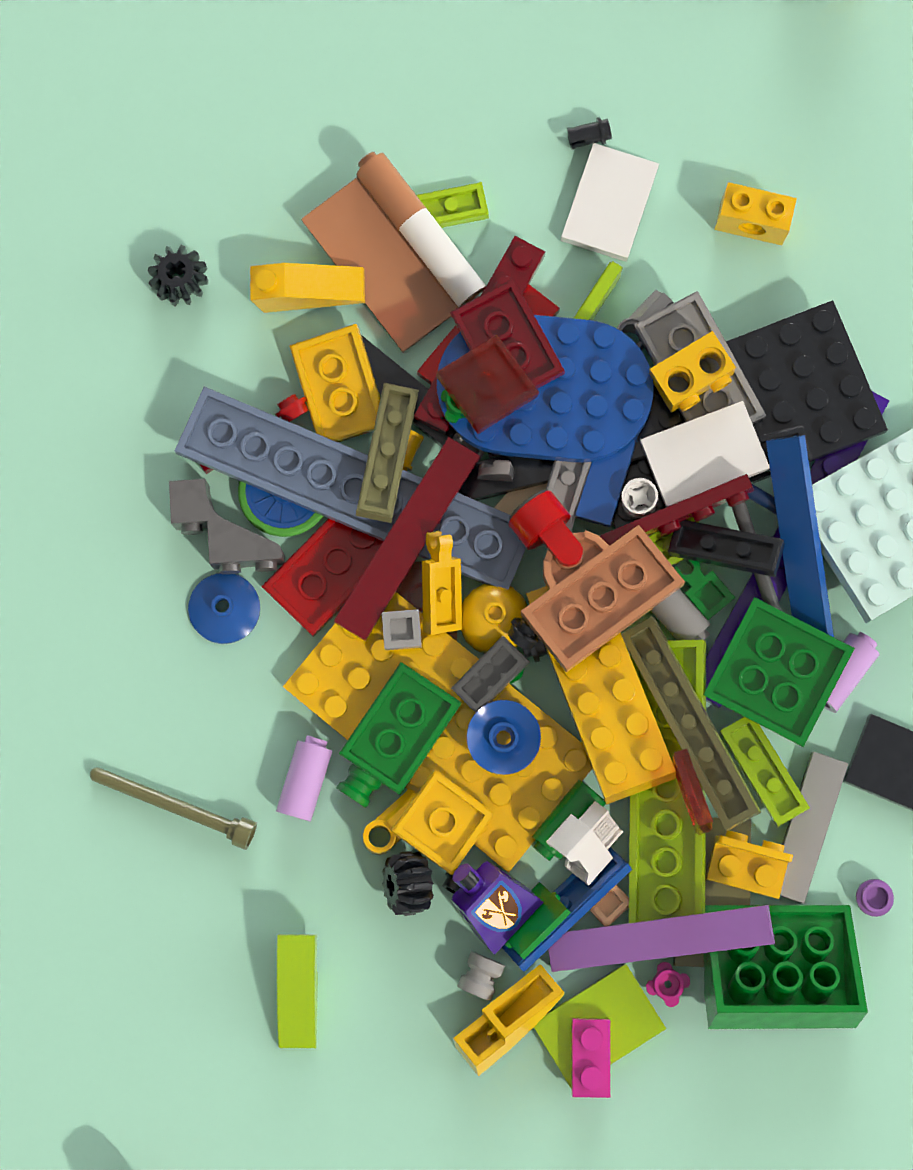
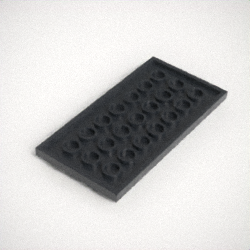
[613,300,888,529]

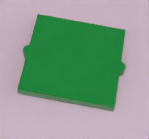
[505,882,571,959]

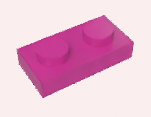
[572,1018,611,1098]

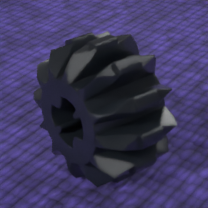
[148,245,209,307]
[382,851,434,916]

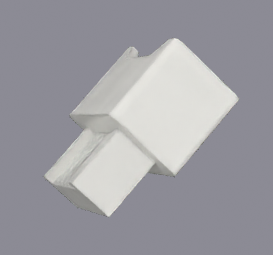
[546,801,623,886]

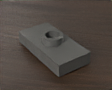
[451,636,530,713]

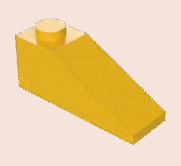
[250,263,365,313]

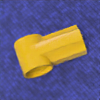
[363,788,417,855]

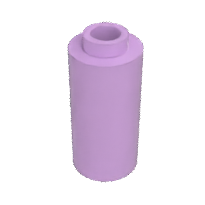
[824,632,879,713]
[276,736,332,822]

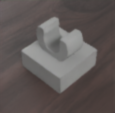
[382,609,422,650]

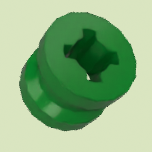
[336,764,382,808]

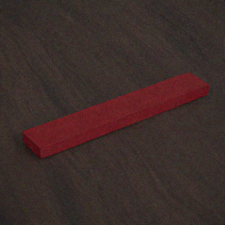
[334,437,480,642]

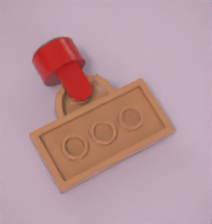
[508,490,685,672]

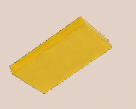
[289,324,380,442]

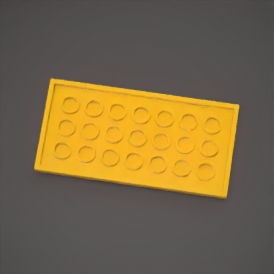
[283,592,592,873]

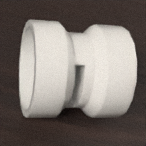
[622,478,658,520]

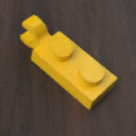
[422,531,462,635]

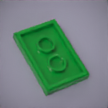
[339,662,462,795]

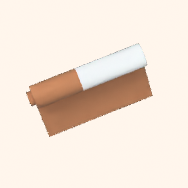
[301,152,486,353]

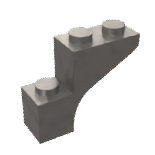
[169,479,285,574]

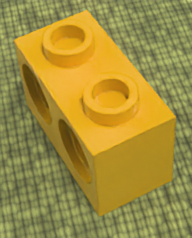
[649,331,736,412]

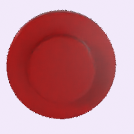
[275,394,309,422]

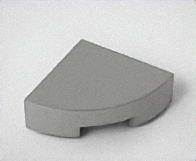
[477,460,514,482]

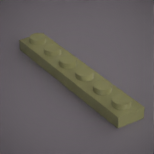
[621,616,761,831]

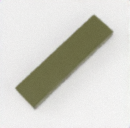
[356,383,419,523]

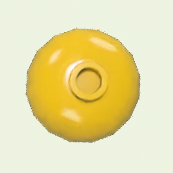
[461,584,528,654]

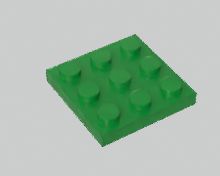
[703,597,855,747]

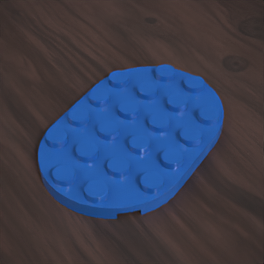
[437,315,653,463]

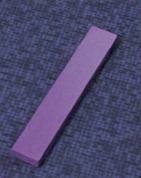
[548,905,775,972]

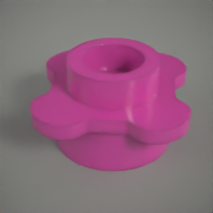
[646,962,690,1007]

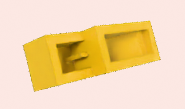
[453,964,564,1076]

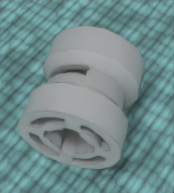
[457,951,505,1001]

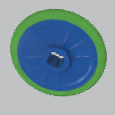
[238,481,323,537]

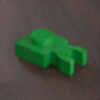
[674,559,736,620]

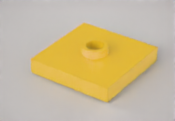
[391,770,495,875]

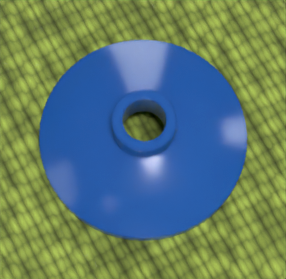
[188,573,260,644]
[467,700,541,775]

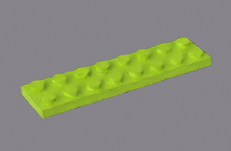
[629,640,706,923]

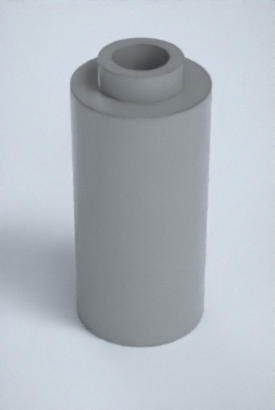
[650,589,711,640]

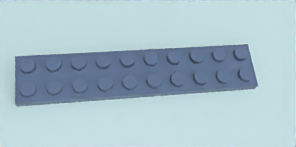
[174,386,526,589]

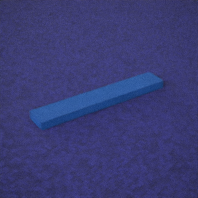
[766,435,834,637]

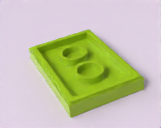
[534,963,667,1089]

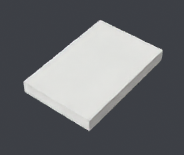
[561,143,659,262]
[640,401,770,507]

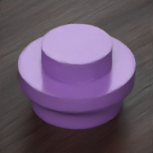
[856,879,894,917]

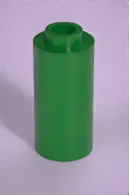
[532,780,606,861]

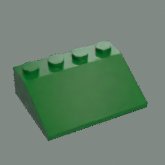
[704,905,868,1029]

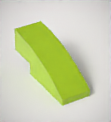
[277,934,318,1048]

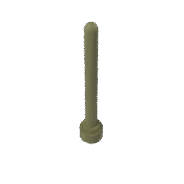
[90,767,257,850]

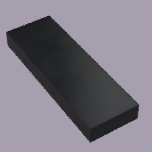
[668,520,785,577]

